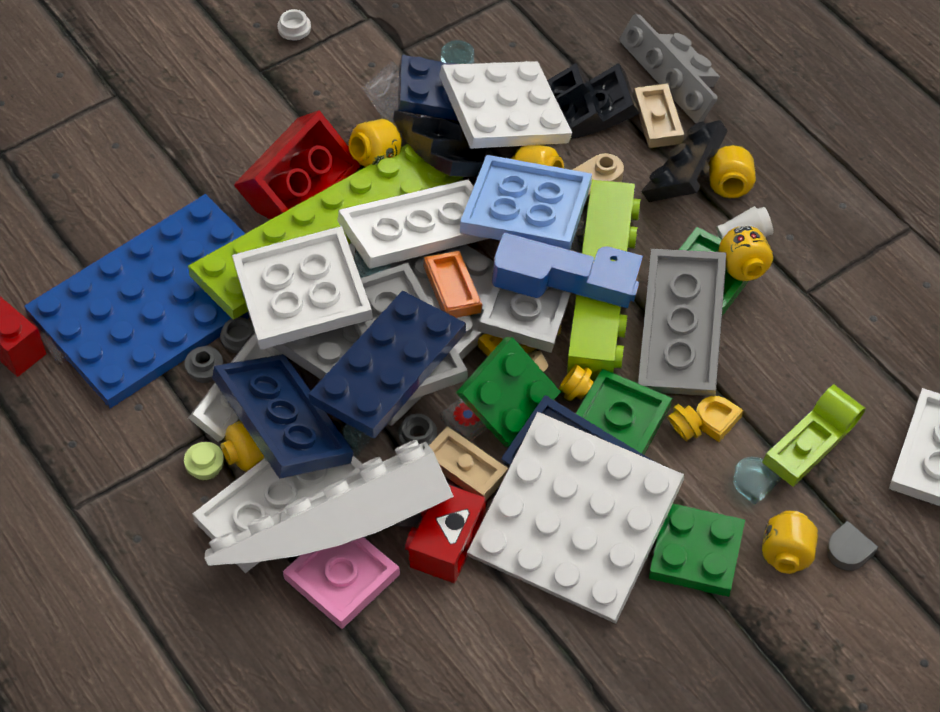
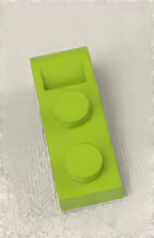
[762,384,866,487]

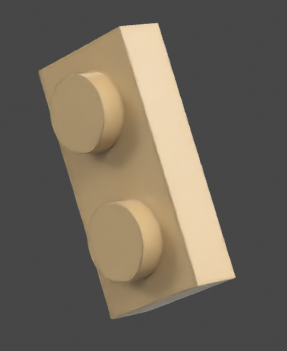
[634,83,684,148]
[429,426,509,500]

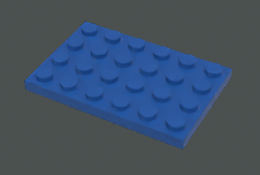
[24,194,250,408]

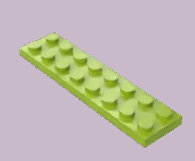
[188,144,463,320]

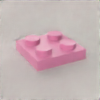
[283,537,400,629]

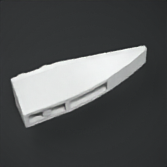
[205,440,454,565]

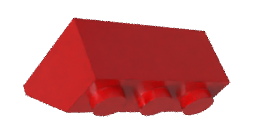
[234,110,361,220]

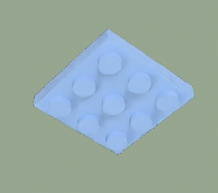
[460,155,592,250]

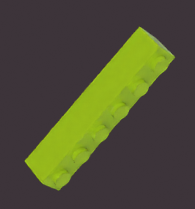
[567,179,641,381]

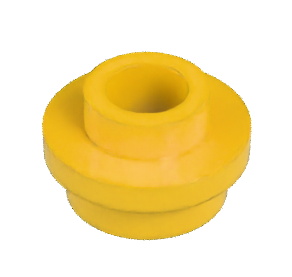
[559,364,594,401]
[668,404,703,441]

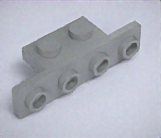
[620,14,720,123]

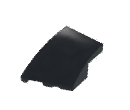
[547,63,640,140]
[393,110,486,177]

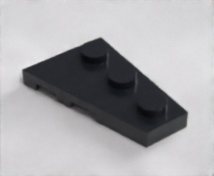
[641,120,728,202]

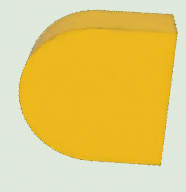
[696,396,743,442]

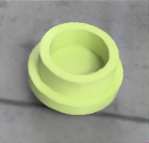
[184,442,224,480]

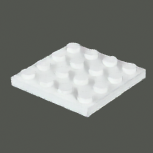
[467,412,684,624]

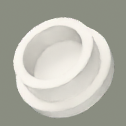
[277,9,311,40]

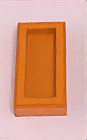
[423,251,482,318]

